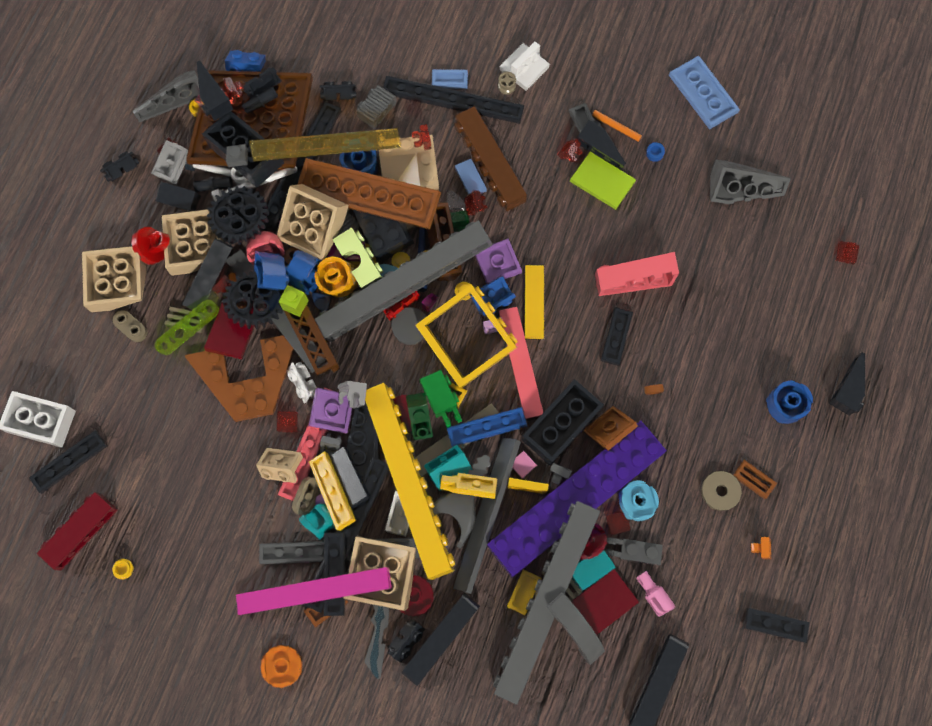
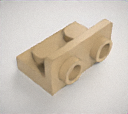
[256,448,303,483]

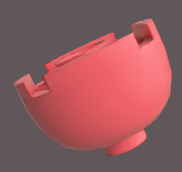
[246,231,285,265]

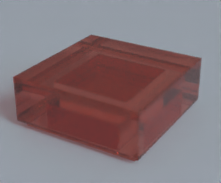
[605,511,631,536]

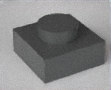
[226,144,248,167]

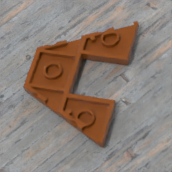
[185,335,294,422]

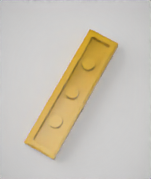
[525,265,544,339]
[309,452,356,531]

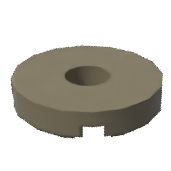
[701,471,742,511]

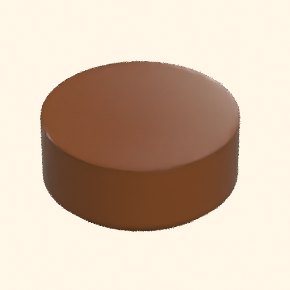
[644,384,664,395]

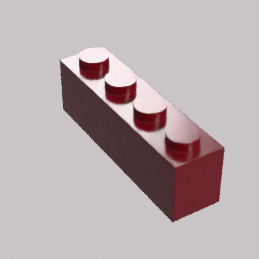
[37,492,118,571]

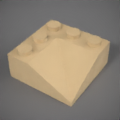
[378,135,439,191]
[277,184,349,261]
[162,210,223,276]
[82,247,147,313]
[343,537,416,611]

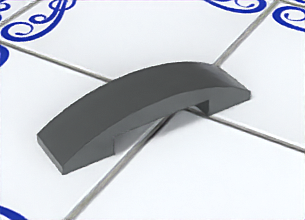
[547,592,605,665]

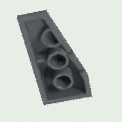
[133,70,200,123]
[710,159,791,204]

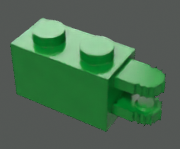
[420,370,462,428]

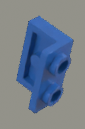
[225,50,266,72]
[469,276,516,316]

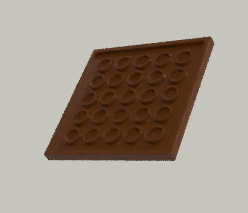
[186,70,313,169]

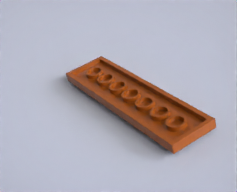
[297,158,441,229]

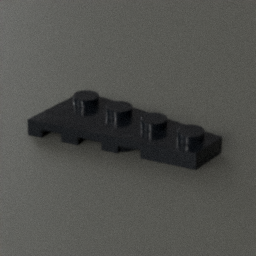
[347,401,379,478]

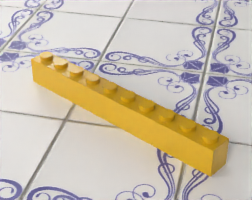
[365,383,455,580]

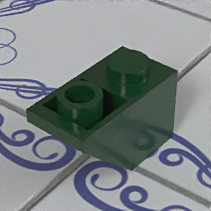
[406,392,433,440]

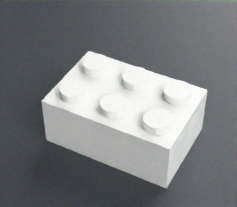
[0,391,76,447]

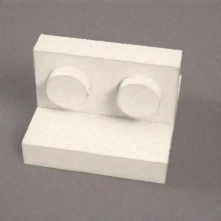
[500,42,550,91]

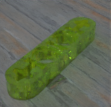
[155,300,219,355]

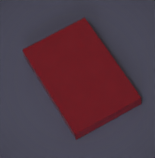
[204,303,260,360]
[571,569,639,635]

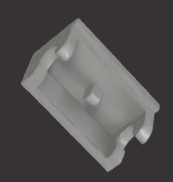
[151,140,188,184]
[338,381,367,408]

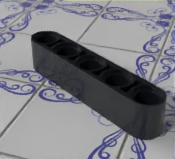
[401,593,480,686]
[628,634,689,726]

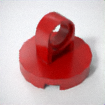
[131,227,170,265]

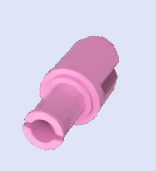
[636,571,675,617]

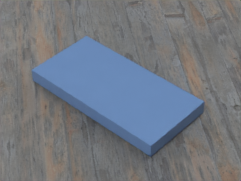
[669,56,740,129]

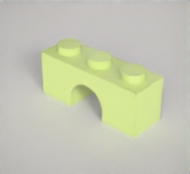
[332,228,383,290]

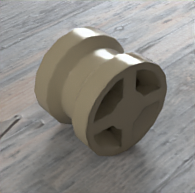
[498,72,516,95]

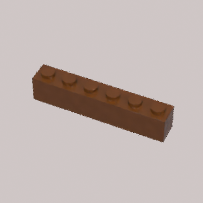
[454,106,527,211]

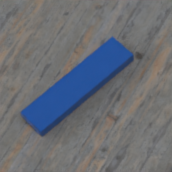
[447,407,527,447]

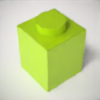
[279,285,308,317]

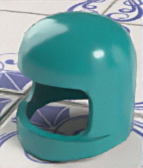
[299,503,335,540]

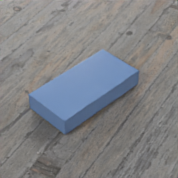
[432,69,468,89]
[455,159,487,198]

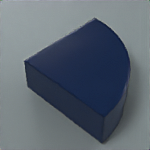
[312,292,332,312]

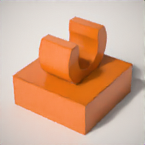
[751,537,771,559]

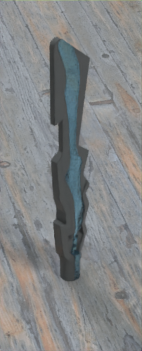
[364,605,389,679]

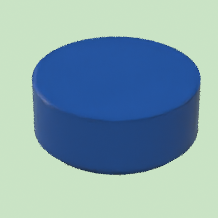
[646,142,665,162]

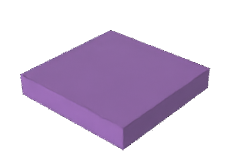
[475,239,522,284]
[308,387,352,434]

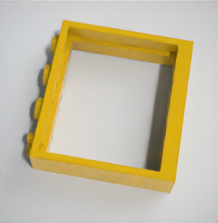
[415,284,518,388]

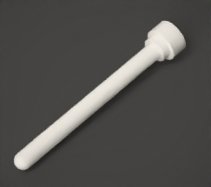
[211,166,298,202]

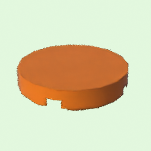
[261,645,303,688]

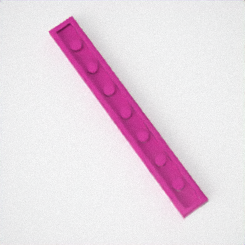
[236,567,392,615]

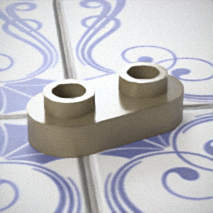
[113,310,147,342]
[292,477,320,516]

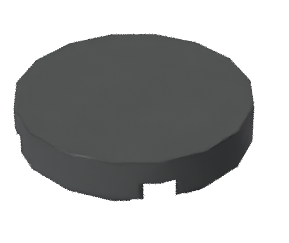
[392,307,429,345]

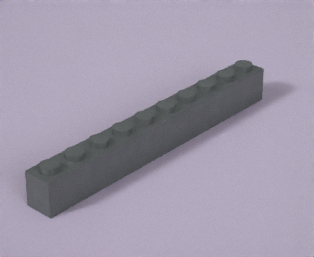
[314,220,493,342]
[492,501,600,705]

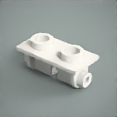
[288,362,317,404]

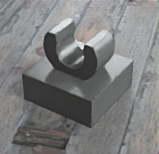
[320,433,342,456]
[551,462,572,485]

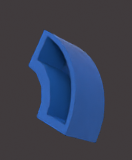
[254,251,289,290]

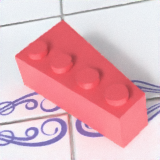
[595,252,679,296]

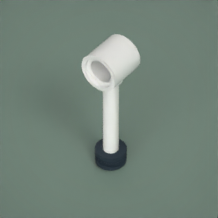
[185,161,249,185]

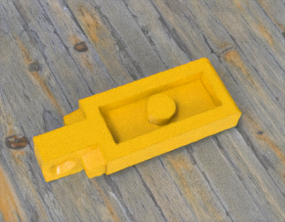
[440,473,497,499]

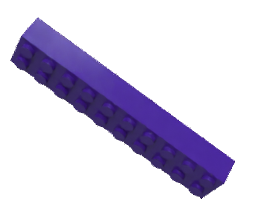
[487,421,667,578]

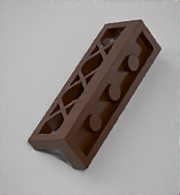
[284,305,340,376]

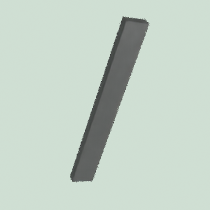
[226,250,328,373]
[453,438,521,594]
[259,538,420,565]

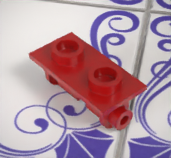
[383,291,420,321]

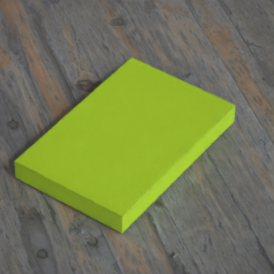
[570,152,636,210]

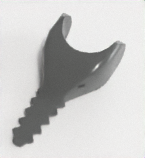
[432,455,491,549]

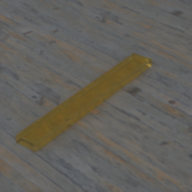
[249,128,401,161]

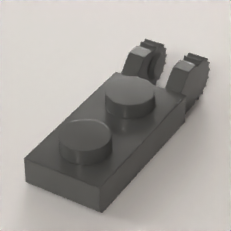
[605,538,663,565]

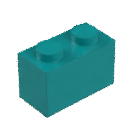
[423,445,473,491]
[572,550,616,591]

